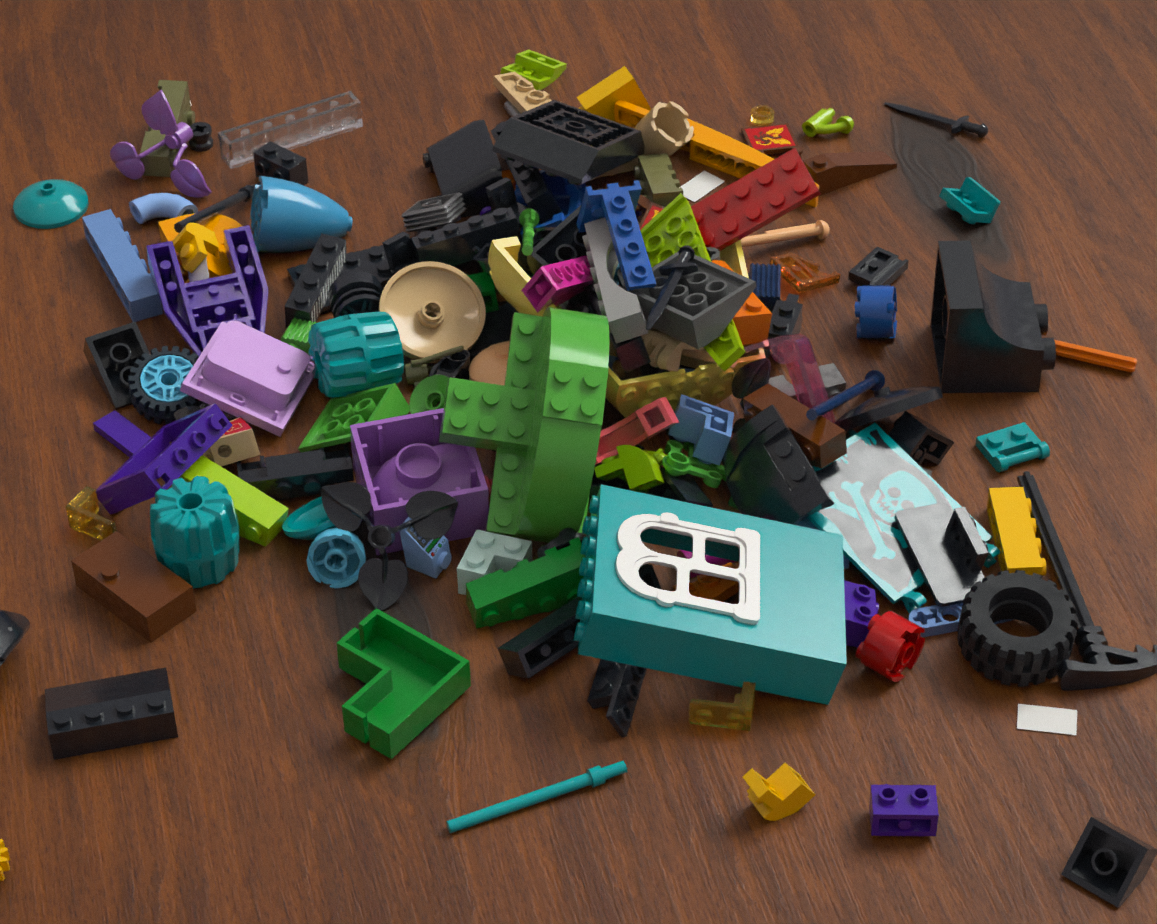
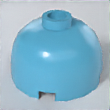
[306,528,366,588]

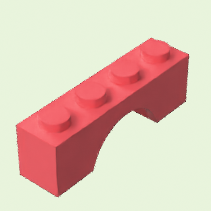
[595,397,679,467]

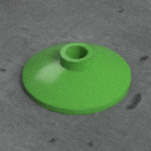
[409,375,449,414]

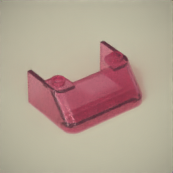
[742,333,836,423]

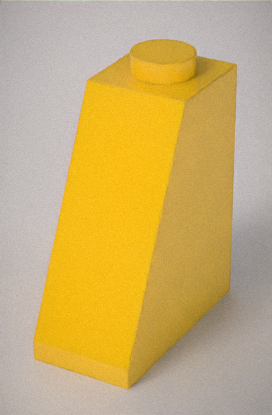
[577,66,651,121]

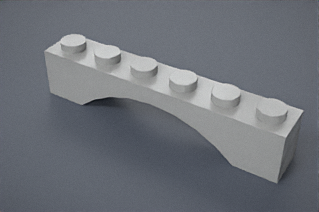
[582,217,648,343]

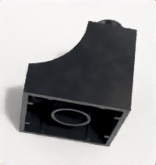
[930,241,1056,393]

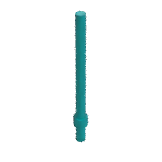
[446,761,627,833]

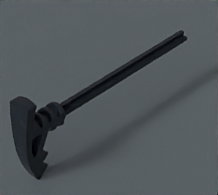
[1017,471,1157,691]

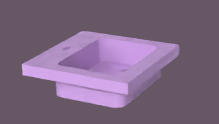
[180,321,315,437]

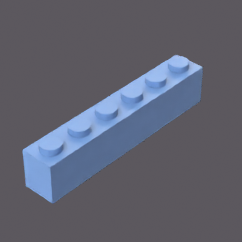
[82,209,163,322]

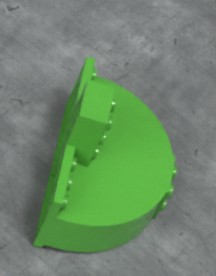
[439,307,609,543]

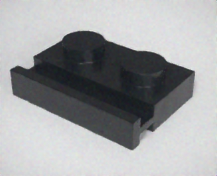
[848,247,909,286]

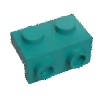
[939,177,1000,224]

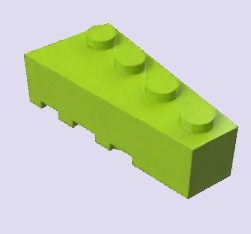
[179,455,289,547]

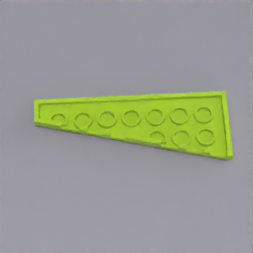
[640,193,746,372]

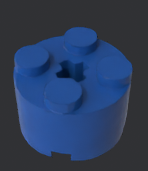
[855,285,897,339]

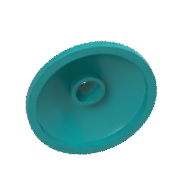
[13,179,89,229]
[282,497,337,540]

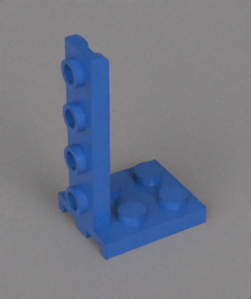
[576,180,656,291]

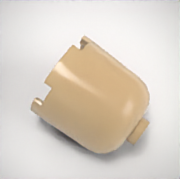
[634,101,694,157]

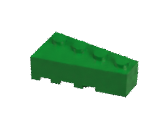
[466,537,585,629]

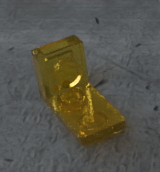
[66,486,117,541]
[689,682,756,731]

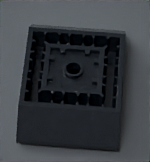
[492,100,645,185]

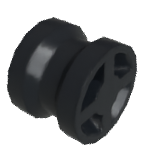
[189,122,214,152]

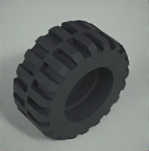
[957,570,1078,687]

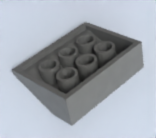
[621,251,756,350]

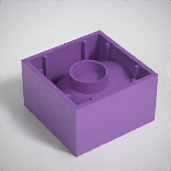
[350,408,489,555]

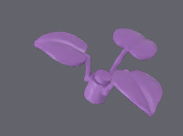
[110,90,212,198]

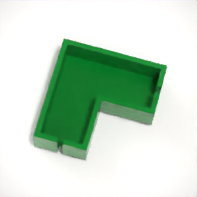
[336,608,471,759]

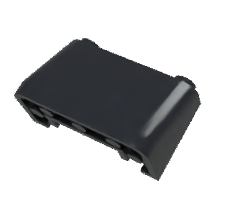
[422,120,503,218]

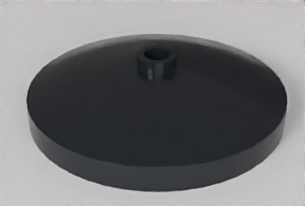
[834,386,943,431]

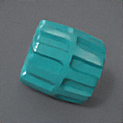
[308,312,404,398]
[150,476,239,588]

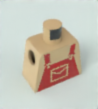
[203,417,260,466]

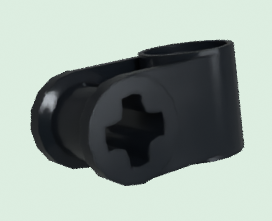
[429,349,470,380]

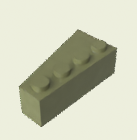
[140,80,195,177]
[634,153,683,207]

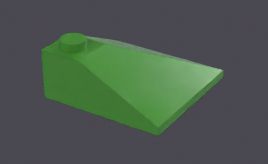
[298,383,411,452]

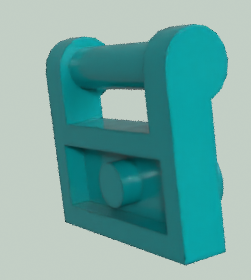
[975,422,1050,473]

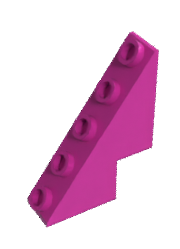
[521,256,594,313]

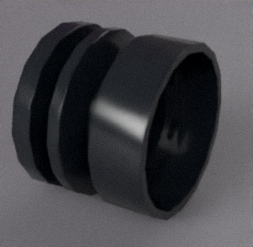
[328,271,383,318]

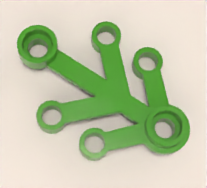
[662,440,726,488]

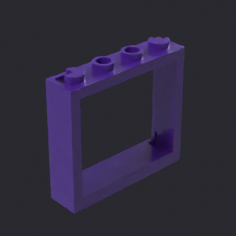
[93,403,233,515]

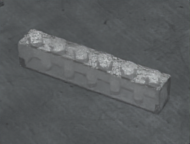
[218,91,363,169]

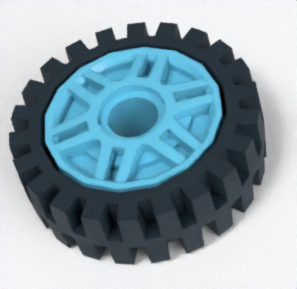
[129,346,207,425]

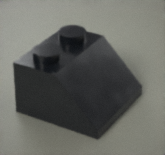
[1061,817,1157,908]

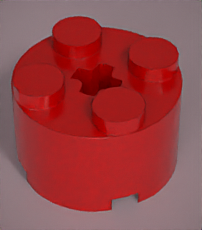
[856,611,925,682]

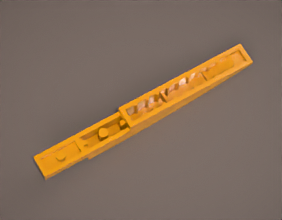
[614,100,819,208]

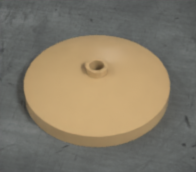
[378,261,486,363]

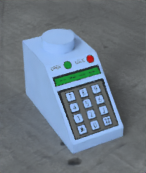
[400,517,452,578]

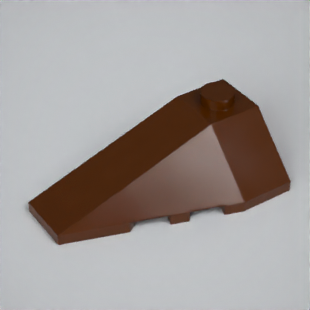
[803,151,897,196]

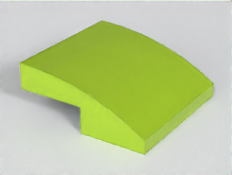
[501,50,567,90]

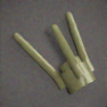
[405,346,464,387]

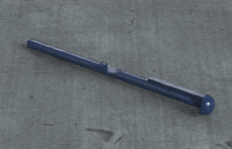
[806,370,885,420]

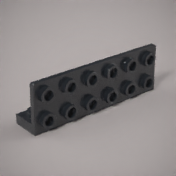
[382,177,540,273]

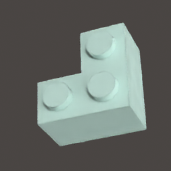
[457,530,532,595]

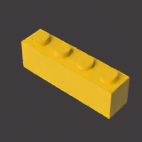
[987,487,1046,576]

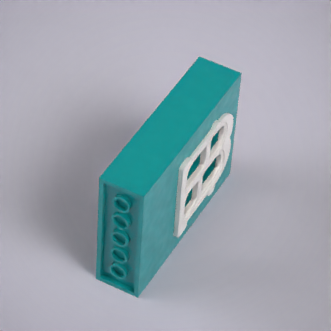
[574,484,847,705]

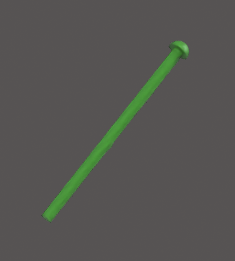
[519,209,539,256]

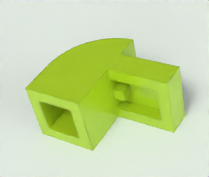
[594,445,664,492]

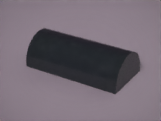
[527,188,640,275]

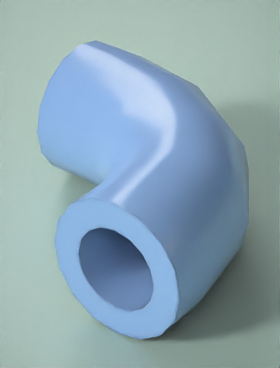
[129,193,198,224]

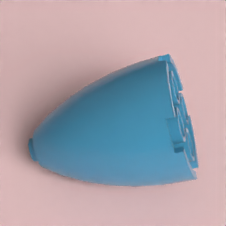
[250,176,353,253]

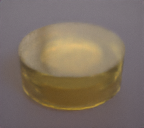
[750,105,774,126]

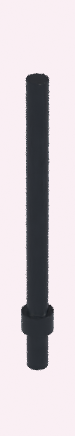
[174,182,261,233]

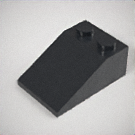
[83,322,151,410]

